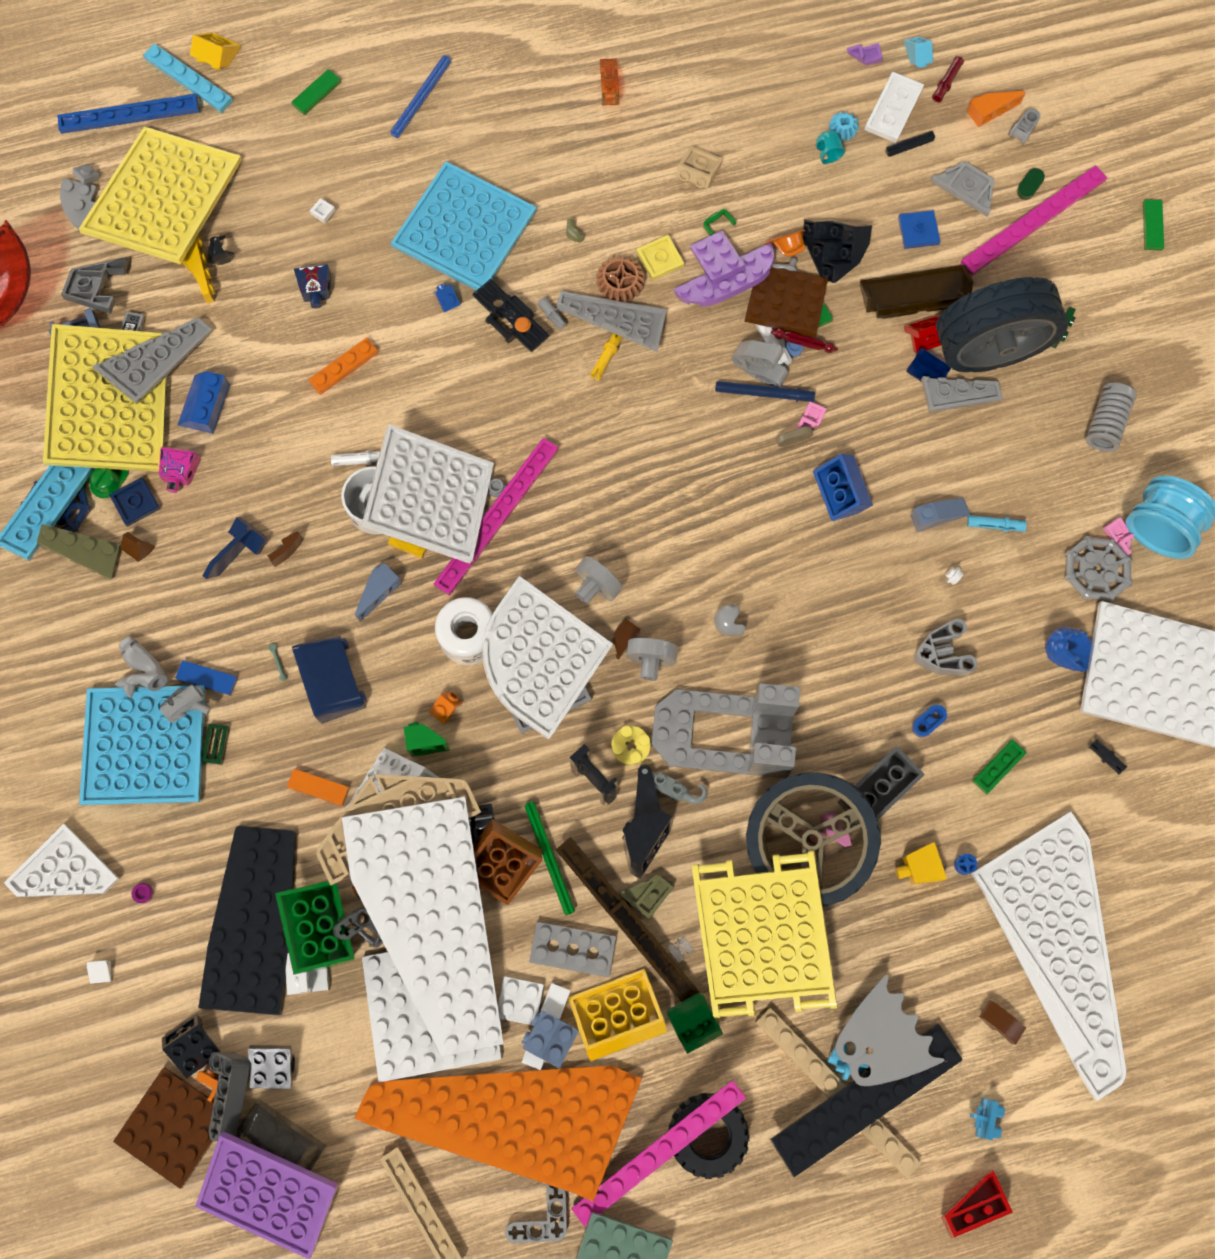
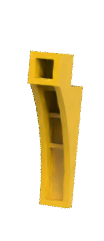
[182,237,215,304]

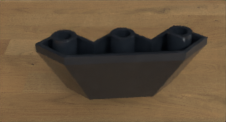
[802,219,872,283]

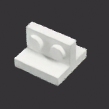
[286,953,329,995]

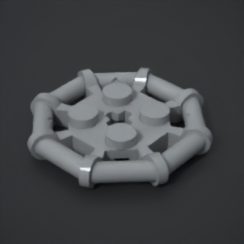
[1064,536,1133,602]

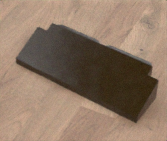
[860,264,973,319]

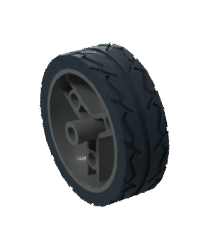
[936,277,1068,373]

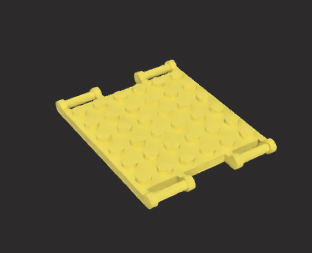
[692,850,838,1019]

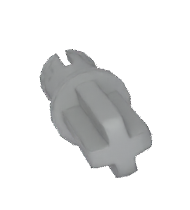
[538,297,566,330]

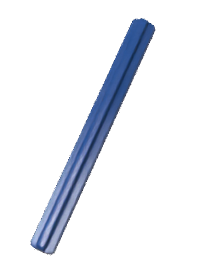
[390,55,451,138]

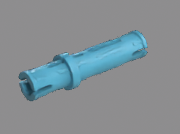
[967,515,1027,532]

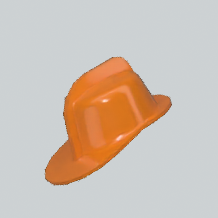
[764,230,805,256]

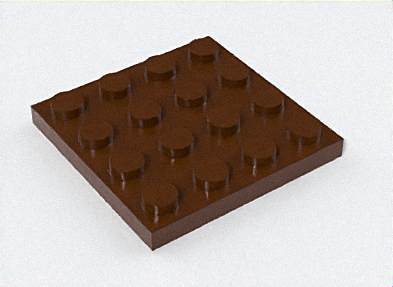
[744,267,828,337]
[113,1067,214,1189]

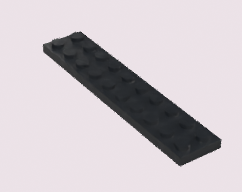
[769,1024,963,1177]

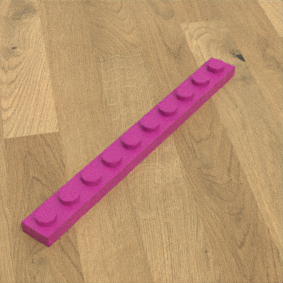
[961,165,1108,276]
[433,438,558,596]
[571,1079,747,1226]

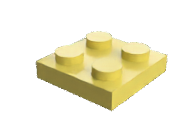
[636,235,684,281]

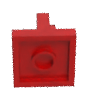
[904,315,942,353]

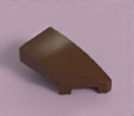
[612,619,641,660]

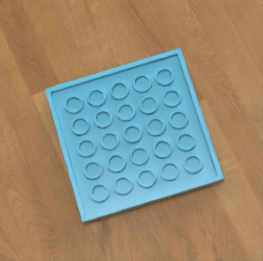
[390,161,537,290]
[79,685,205,806]

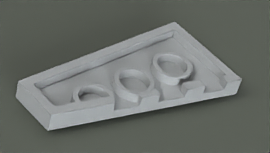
[921,376,1003,413]

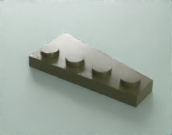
[37,524,120,581]

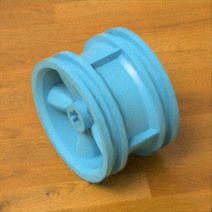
[1126,476,1215,559]

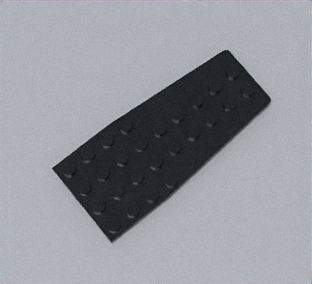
[198,826,296,1015]

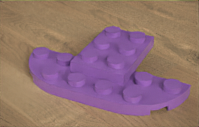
[674,231,775,306]

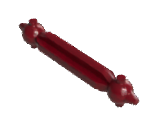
[771,328,838,353]

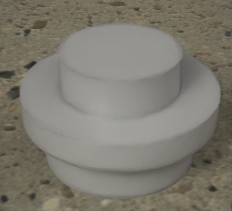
[488,479,506,497]

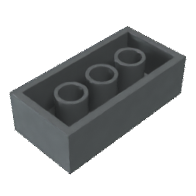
[837,746,925,828]

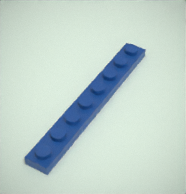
[57,94,199,134]

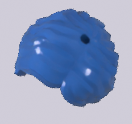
[1045,626,1092,672]

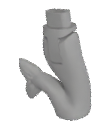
[115,636,167,698]

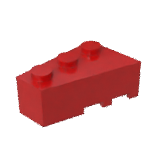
[941,1170,1013,1238]

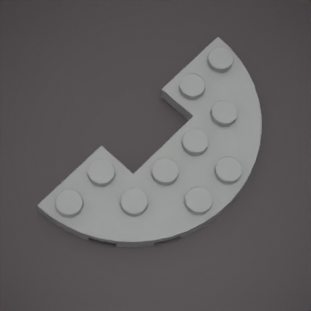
[60,179,99,239]

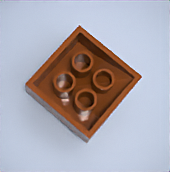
[473,819,543,905]

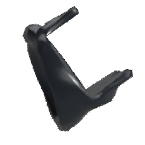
[208,235,234,265]

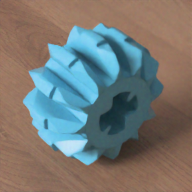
[829,111,859,142]

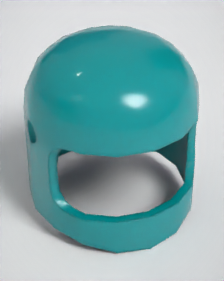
[816,131,845,164]

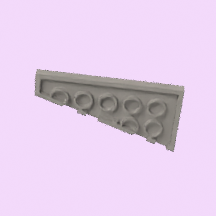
[557,291,667,352]
[92,318,212,404]

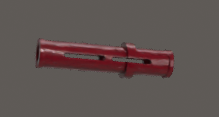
[932,56,964,103]

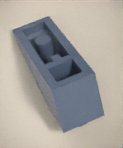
[910,498,970,532]
[355,563,402,622]

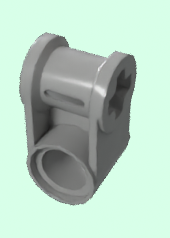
[1009,109,1040,145]

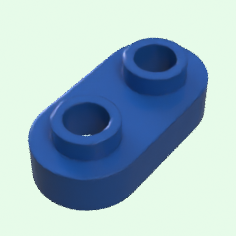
[912,705,947,738]

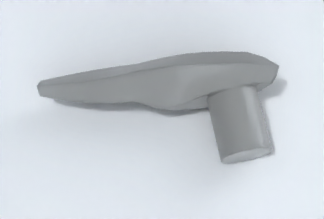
[772,258,797,271]

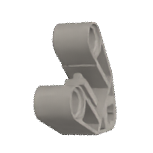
[731,340,789,388]
[914,619,978,676]

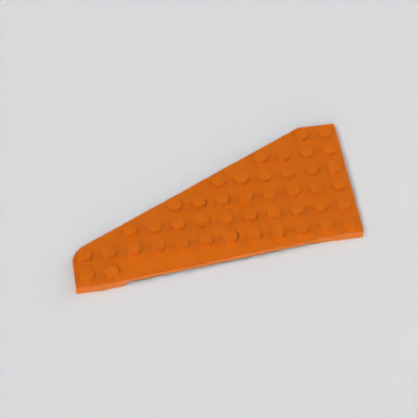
[354,1065,642,1202]

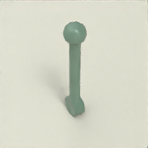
[269,644,287,681]

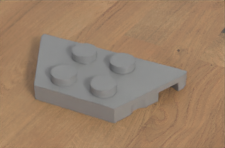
[931,161,994,217]

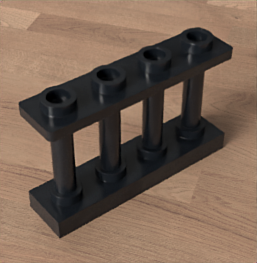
[569,744,618,805]

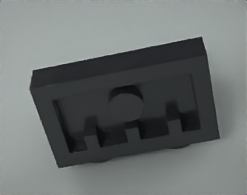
[162,1014,221,1078]

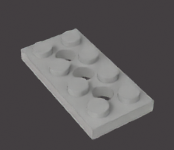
[529,922,616,978]

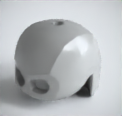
[714,604,745,636]

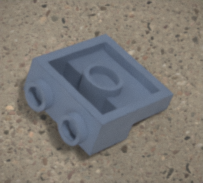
[521,1011,579,1069]

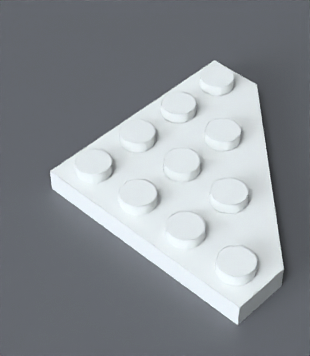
[4,824,120,897]

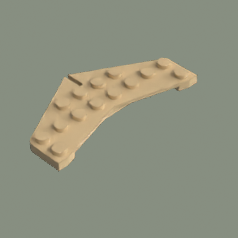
[316,774,481,885]

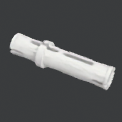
[331,450,380,467]

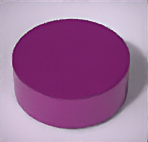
[131,883,154,904]

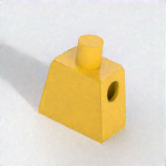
[895,842,947,885]

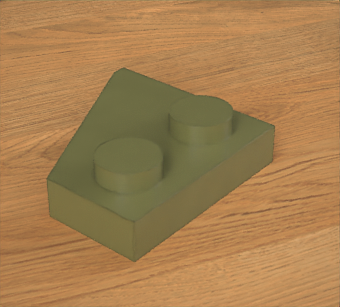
[619,875,674,919]

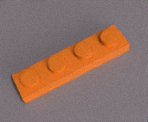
[308,337,378,395]

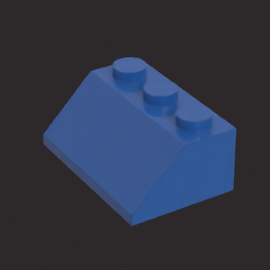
[178,371,230,434]
[813,454,873,521]

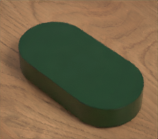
[1017,168,1045,200]

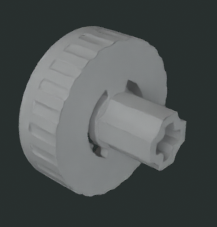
[575,556,623,604]
[626,638,678,681]

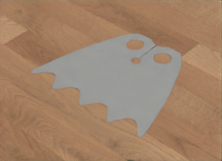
[835,975,944,1086]

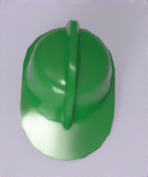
[90,468,129,498]

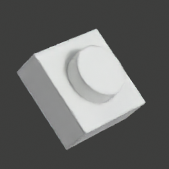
[310,198,336,223]

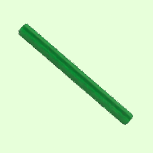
[525,801,575,915]

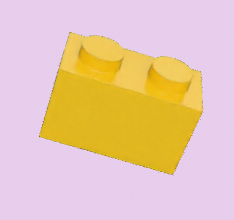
[190,32,241,70]

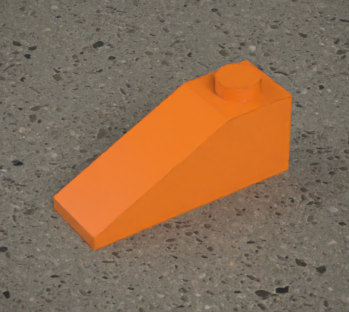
[967,91,1026,127]

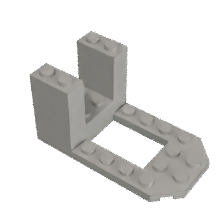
[651,683,800,779]

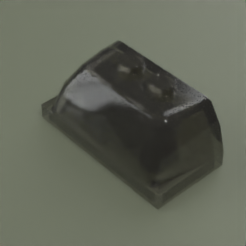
[236,1099,327,1171]

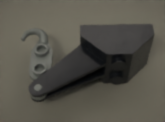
[622,765,707,879]

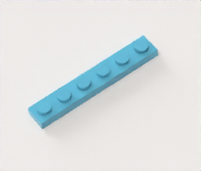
[143,43,233,113]

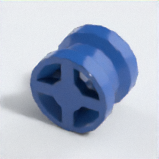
[954,854,977,875]

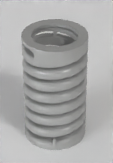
[1085,383,1137,452]

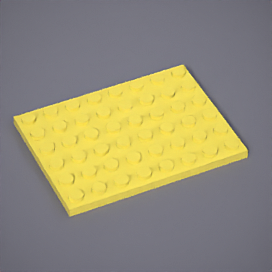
[79,127,242,264]
[43,324,166,472]

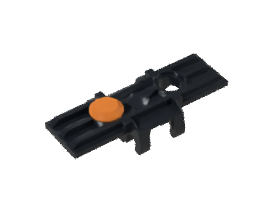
[472,278,550,353]

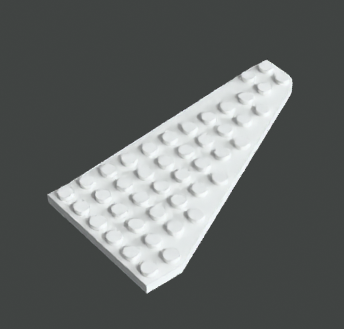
[971,812,1126,1101]

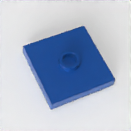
[898,210,940,249]

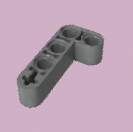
[209,1052,250,1141]

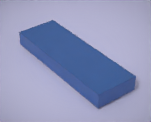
[175,660,238,696]

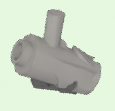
[159,684,211,723]

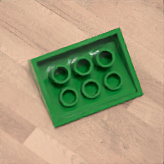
[275,881,355,975]

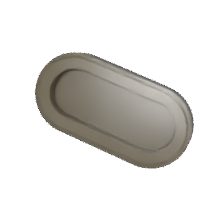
[776,426,813,447]

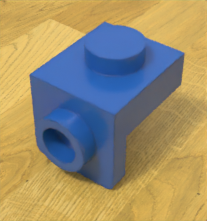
[433,283,460,312]

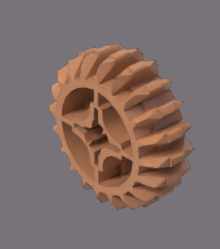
[596,255,645,302]

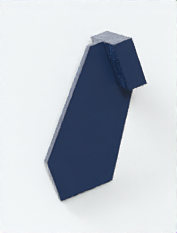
[202,516,268,579]

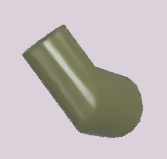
[566,219,584,243]

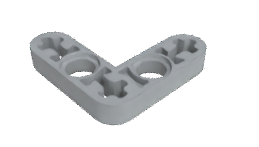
[505,1184,567,1243]

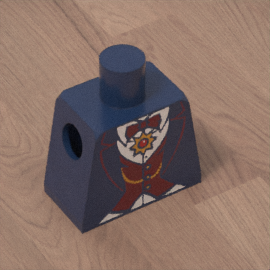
[294,264,331,309]

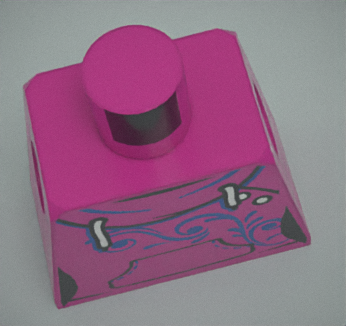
[159,447,201,493]

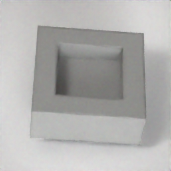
[73,164,99,184]

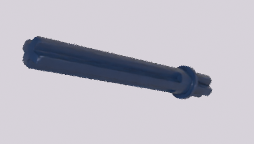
[715,381,815,403]

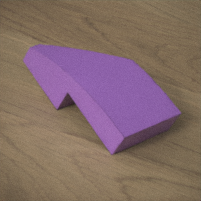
[847,43,883,65]

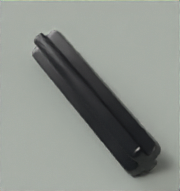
[885,131,935,157]

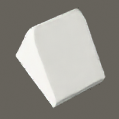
[87,960,112,984]

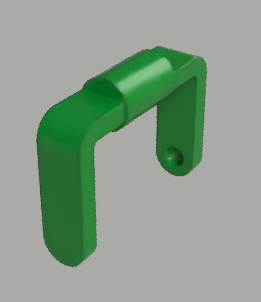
[703,209,736,236]

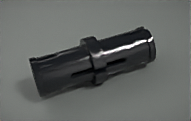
[1088,739,1127,775]

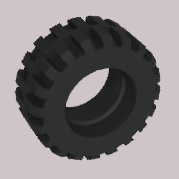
[668,1093,750,1179]

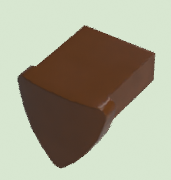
[121,532,155,562]

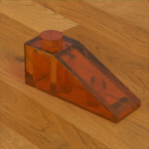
[600,58,619,106]

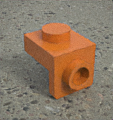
[429,691,463,724]
[196,1069,219,1102]

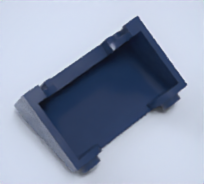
[292,636,367,724]

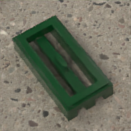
[201,724,229,765]

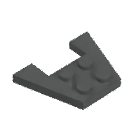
[61,257,130,314]

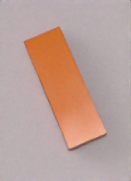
[287,769,350,806]

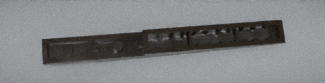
[556,837,700,1002]

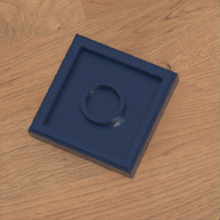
[109,477,161,527]

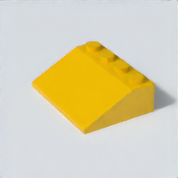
[568,969,667,1062]

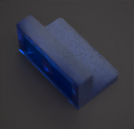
[906,348,951,382]

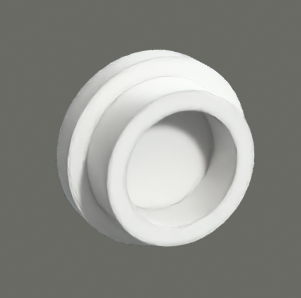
[945,567,963,585]

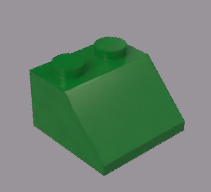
[403,722,450,757]

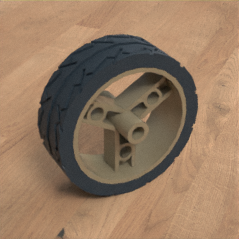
[746,772,881,906]

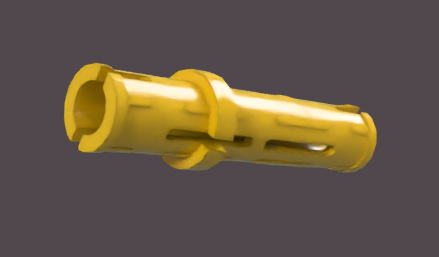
[590,333,623,381]

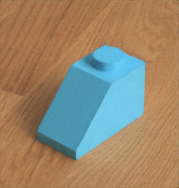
[904,36,933,68]

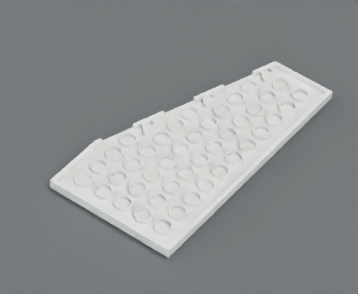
[341,797,503,1057]

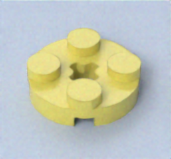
[611,726,650,766]

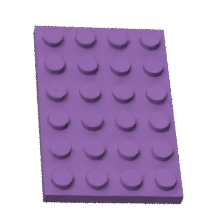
[195,1131,339,1259]

